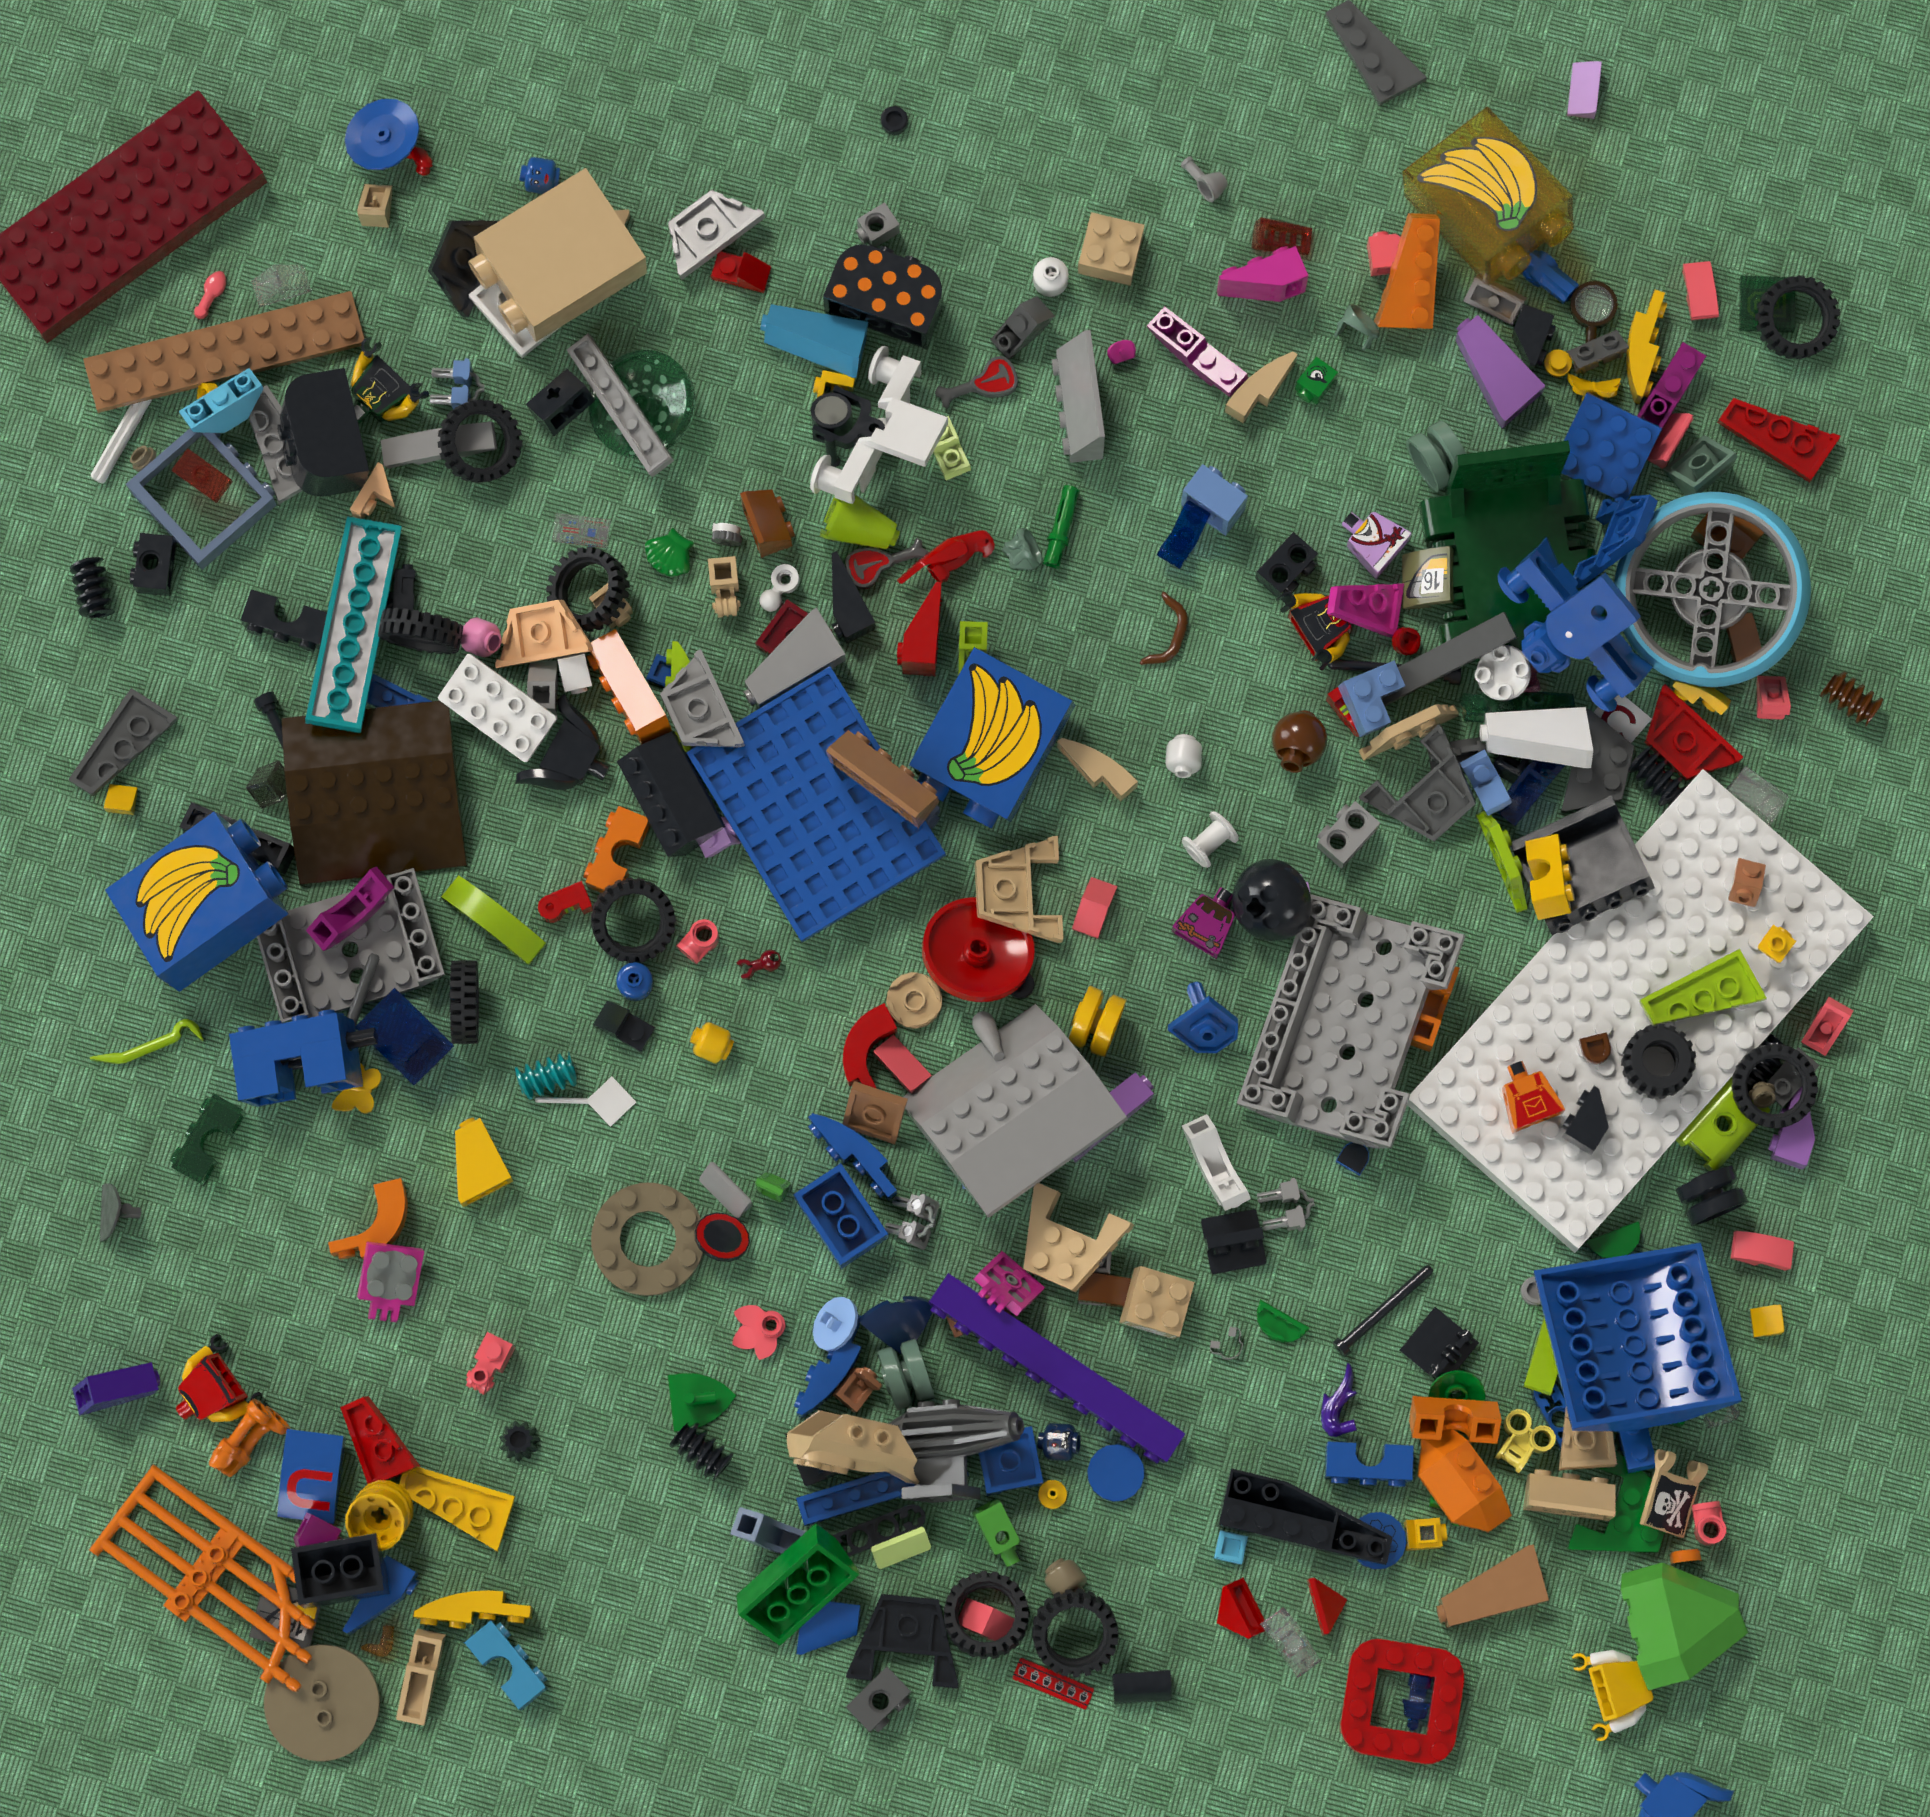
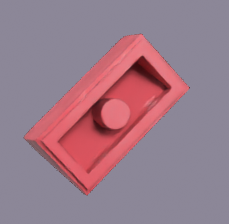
[1647,413,1693,469]
[873,1035,932,1094]

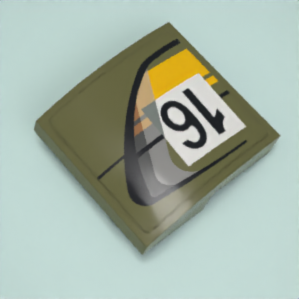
[1402,546,1454,610]

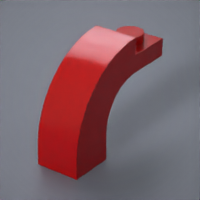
[843,1003,897,1089]

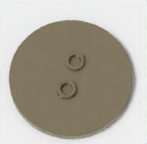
[264,1644,380,1761]

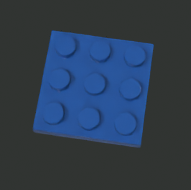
[1562,392,1662,501]

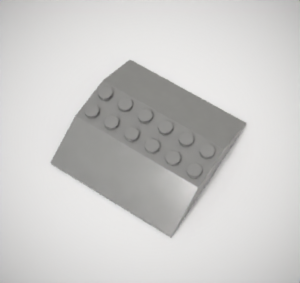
[903,1004,1128,1218]

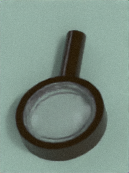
[1570,281,1617,343]

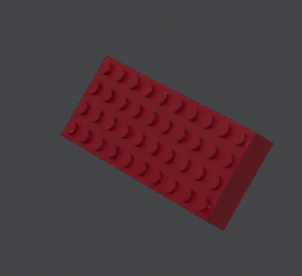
[0,90,267,343]

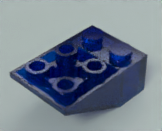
[355,988,454,1087]

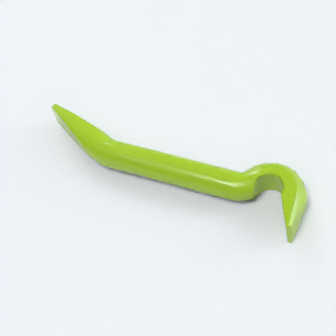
[90,1019,204,1064]

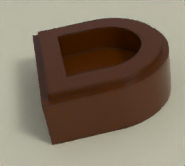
[1578,1032,1611,1065]

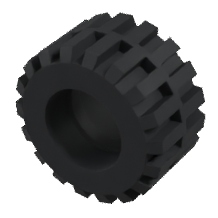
[1621,1024,1696,1099]

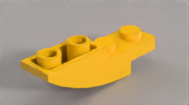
[1626,290,1667,404]
[414,1590,533,1629]

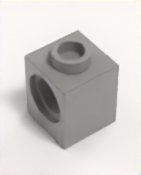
[856,202,900,247]

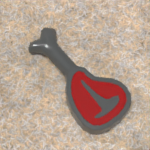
[935,356,1018,409]
[845,538,928,590]

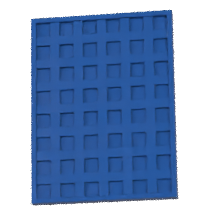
[686,666,946,942]

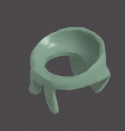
[1334,304,1379,350]
[1002,528,1043,570]

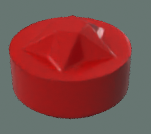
[1392,627,1421,655]

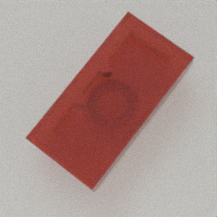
[171,449,233,503]

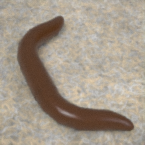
[1140,591,1188,665]

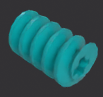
[514,1051,577,1100]

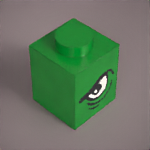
[1295,356,1338,405]

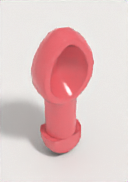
[194,271,226,320]

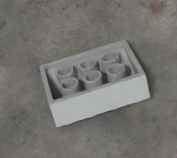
[1051,330,1105,463]

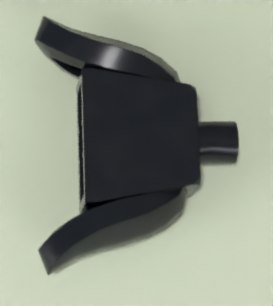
[515,693,610,790]

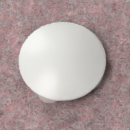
[1475,645,1531,701]

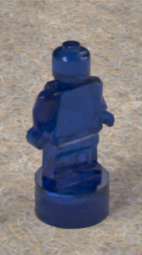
[1402,1674,1432,1731]

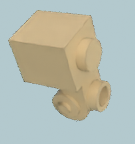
[708,556,741,618]

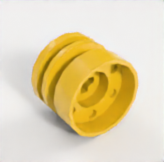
[345,1480,413,1551]

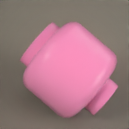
[461,618,502,657]

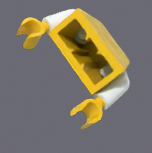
[1572,1650,1653,1741]

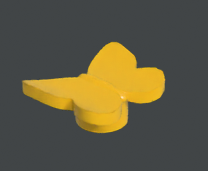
[1567,373,1621,401]
[332,1063,382,1114]

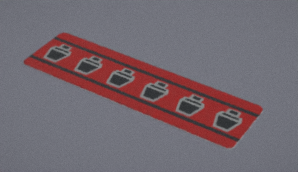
[1012,1658,1094,1709]

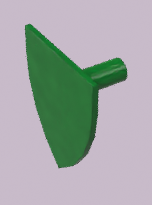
[668,1373,737,1432]

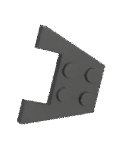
[1359,723,1476,841]

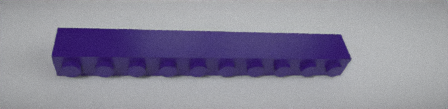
[928,1273,1186,1464]

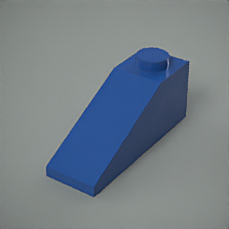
[342,1555,419,1635]

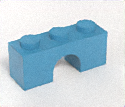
[464,1621,548,1710]

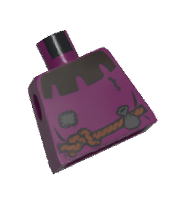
[1171,887,1235,960]

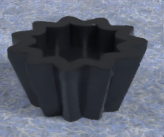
[499,1421,540,1462]

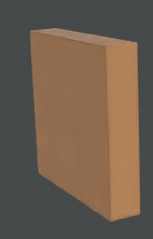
[842,1081,908,1144]

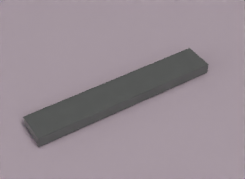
[1381,612,1518,707]

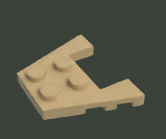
[975,836,1063,943]
[1023,1183,1134,1292]

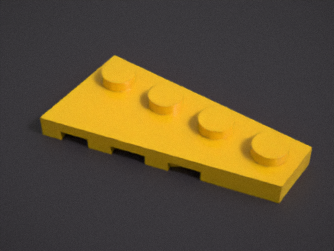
[399,1467,516,1552]

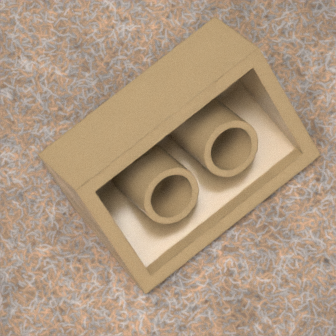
[1523,1469,1615,1521]

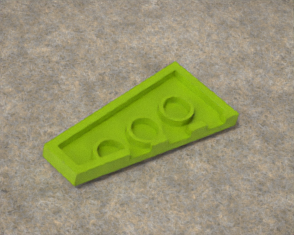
[1639,949,1767,1026]

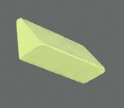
[871,1527,931,1569]

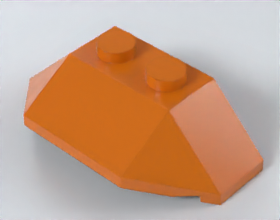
[1418,1429,1512,1532]

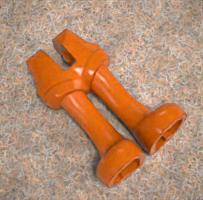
[209,1399,290,1477]

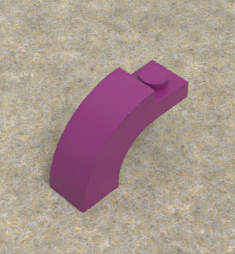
[306,867,395,951]

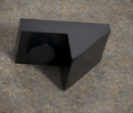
[593,1001,656,1053]

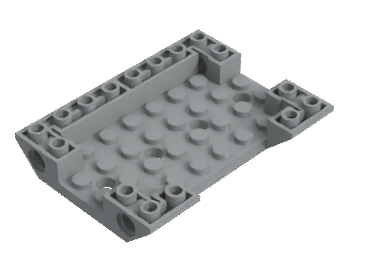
[1237,894,1465,1148]

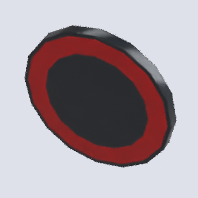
[694,1213,750,1262]

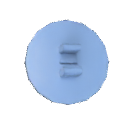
[813,1297,858,1352]

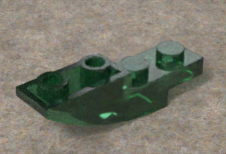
[1460,690,1576,723]

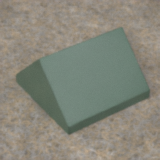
[1663,435,1737,496]

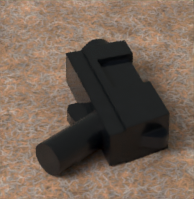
[386,564,417,611]

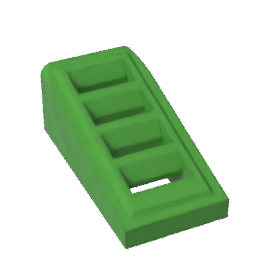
[755,1172,791,1203]

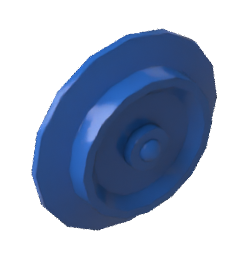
[344,99,420,170]

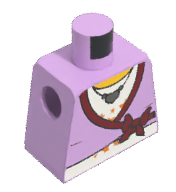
[1342,512,1412,579]

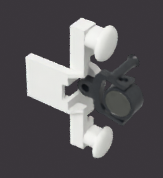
[810,346,948,504]

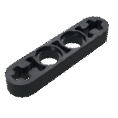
[832,1504,926,1557]

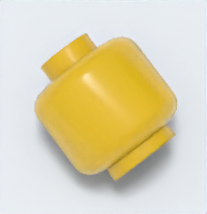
[690,1022,734,1063]

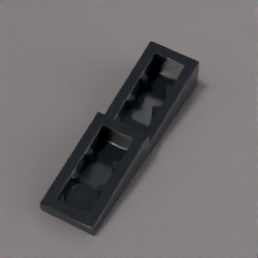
[179,802,295,875]

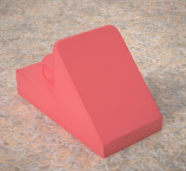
[1757,676,1791,719]
[1801,997,1854,1056]

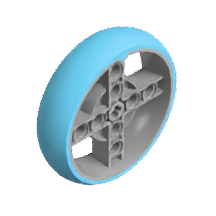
[1614,492,1811,687]

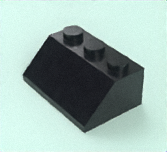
[291,1533,390,1609]

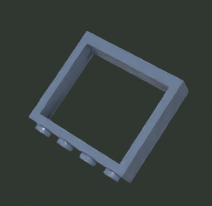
[126,429,277,570]

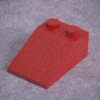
[897,582,942,676]

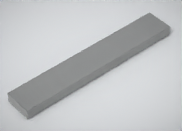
[567,334,675,477]

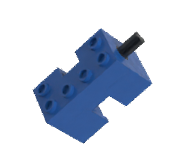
[229,1010,379,1107]

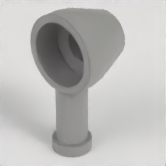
[1181,156,1228,202]

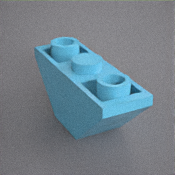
[179,368,264,433]

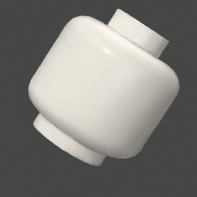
[1033,257,1069,297]
[1165,734,1202,778]

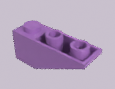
[1768,1086,1815,1170]

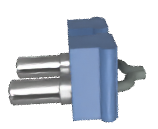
[429,358,485,410]

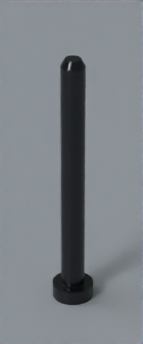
[1332,1265,1433,1357]

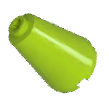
[820,494,900,549]

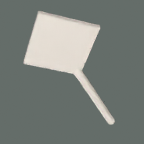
[535,1076,636,1127]

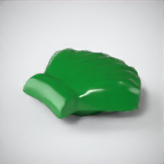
[645,528,694,577]

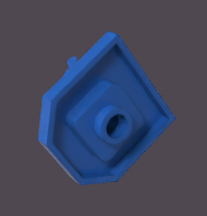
[1168,981,1238,1053]

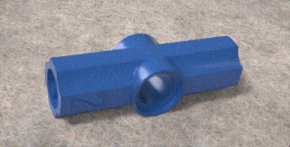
[1500,234,1579,304]

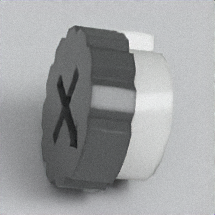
[711,523,743,547]

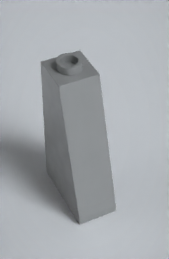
[743,608,846,709]

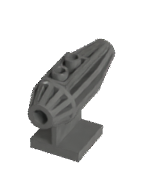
[887,1399,1024,1503]

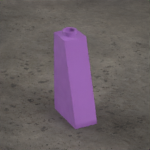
[1455,315,1545,429]
[1073,1072,1154,1163]

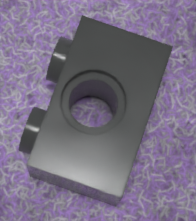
[846,1667,911,1733]

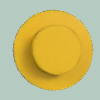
[1544,349,1572,377]

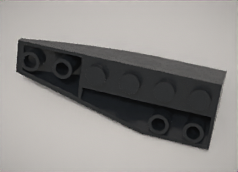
[1216,1468,1393,1565]

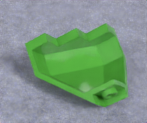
[1621,1562,1748,1690]

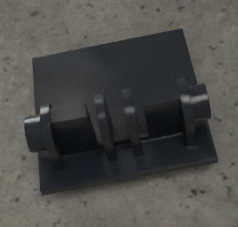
[1399,1307,1479,1380]

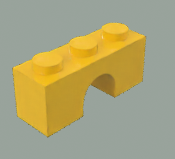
[1525,834,1575,920]

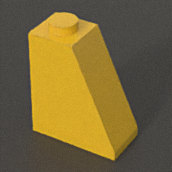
[455,1117,513,1207]

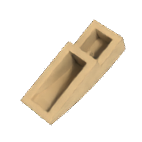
[1225,352,1298,423]
[1057,738,1138,802]
[396,1628,446,1726]

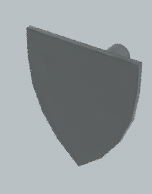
[100,1183,141,1241]

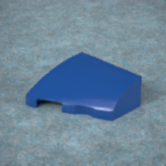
[797,1602,861,1655]

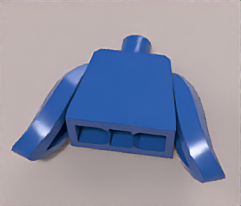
[1634,1772,1734,1817]

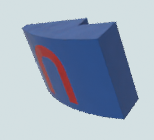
[277,1429,346,1524]

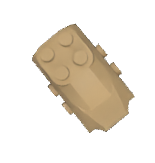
[787,1410,919,1484]

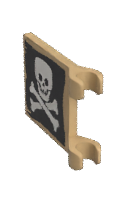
[1640,1449,1708,1538]

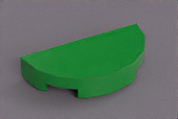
[1585,1221,1641,1258]
[1256,1299,1310,1343]

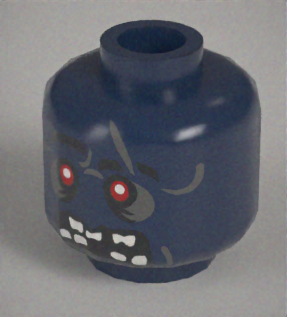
[1038,1423,1081,1461]

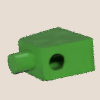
[971,1498,1022,1567]

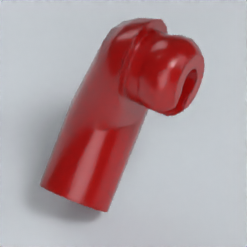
[406,146,433,176]

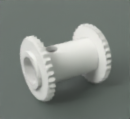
[1182,812,1238,868]

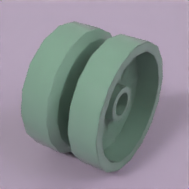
[1406,420,1466,492]
[877,1339,935,1411]

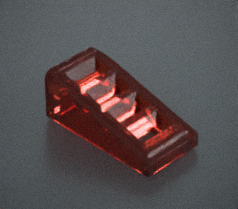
[1252,217,1312,255]

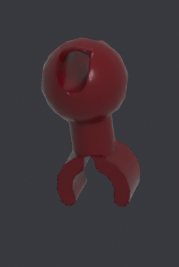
[736,949,782,980]

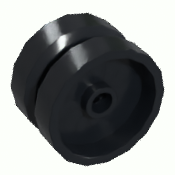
[1675,1165,1749,1227]

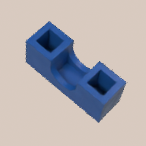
[1325,1442,1413,1487]

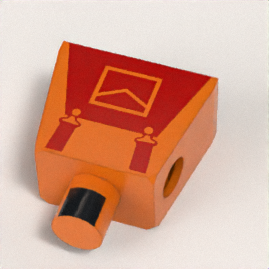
[1502,1061,1565,1134]

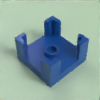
[978,1426,1043,1496]

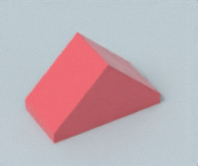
[1072,877,1117,939]
[958,1598,1014,1641]

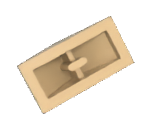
[357,184,392,228]

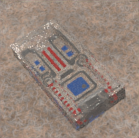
[552,513,611,549]

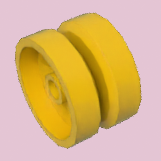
[1069,986,1127,1057]

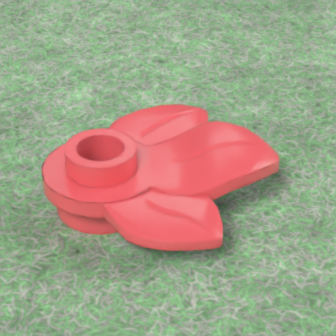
[732,1305,785,1360]

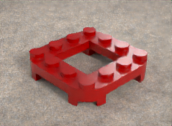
[1339,1639,1464,1765]

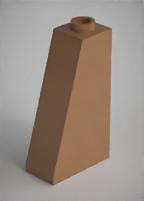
[1436,1544,1549,1628]

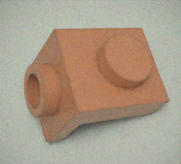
[1728,858,1766,907]
[832,1367,883,1412]

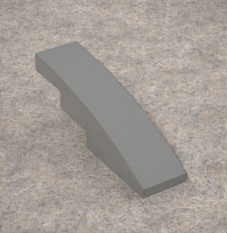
[381,421,497,469]

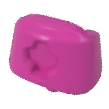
[1107,340,1136,364]

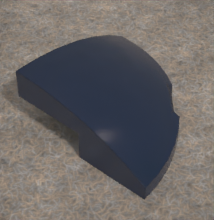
[858,1296,932,1355]

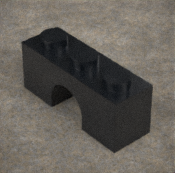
[240,590,327,652]

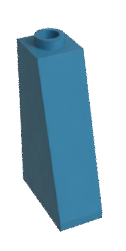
[760,304,868,378]

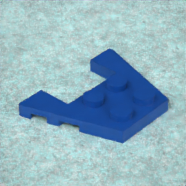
[1573,494,1658,588]

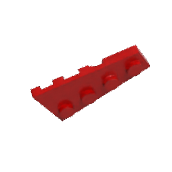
[1717,398,1841,483]

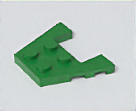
[1567,1450,1665,1553]

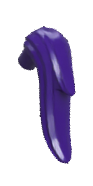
[1321,1363,1357,1437]

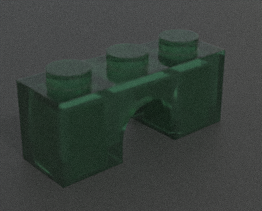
[170,1093,246,1187]

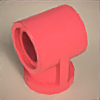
[676,919,719,964]
[1692,1501,1726,1546]

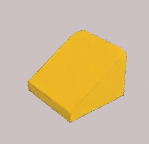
[104,784,138,815]
[1750,1304,1785,1337]

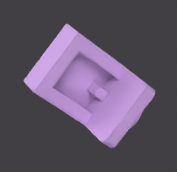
[700,817,741,858]

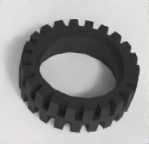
[1755,275,1840,359]
[437,400,522,483]
[546,547,630,632]
[378,608,463,654]
[591,878,676,963]
[450,960,479,1044]
[1731,1044,1818,1128]
[944,1571,1029,1659]
[1032,1589,1118,1678]

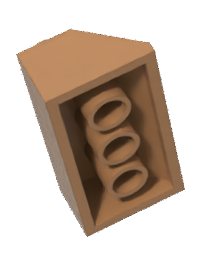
[826,730,939,829]

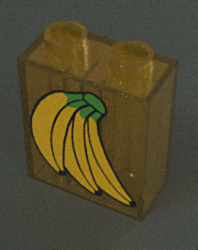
[1402,106,1574,286]

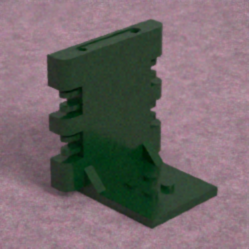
[1419,440,1606,663]

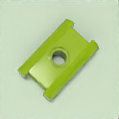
[1676,1076,1770,1171]

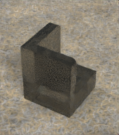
[246,760,287,809]

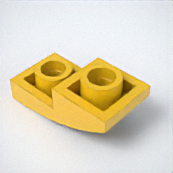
[1672,680,1731,715]

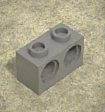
[1317,801,1380,869]

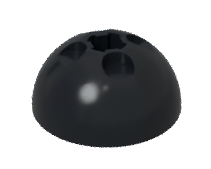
[1232,859,1311,941]

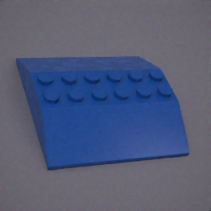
[1534,1243,1742,1432]

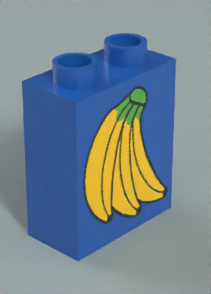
[909,647,1076,829]
[105,811,289,992]

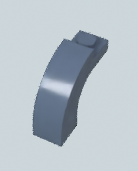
[730,1507,806,1554]

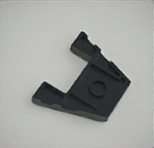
[846,1594,958,1689]

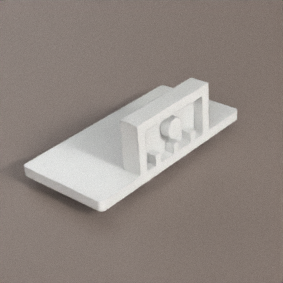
[438,654,557,762]

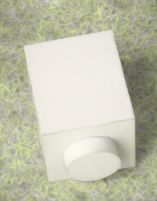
[557,653,592,694]

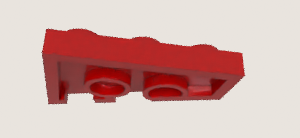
[340,1396,420,1484]

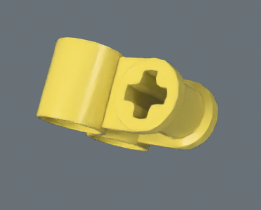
[1495,1409,1556,1474]

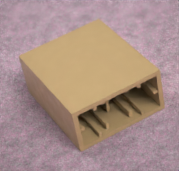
[468,168,647,342]

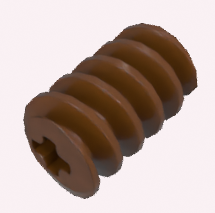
[1819,671,1883,727]

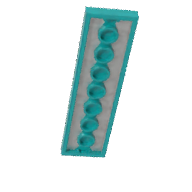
[305,516,402,733]

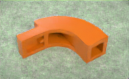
[328,1178,408,1260]

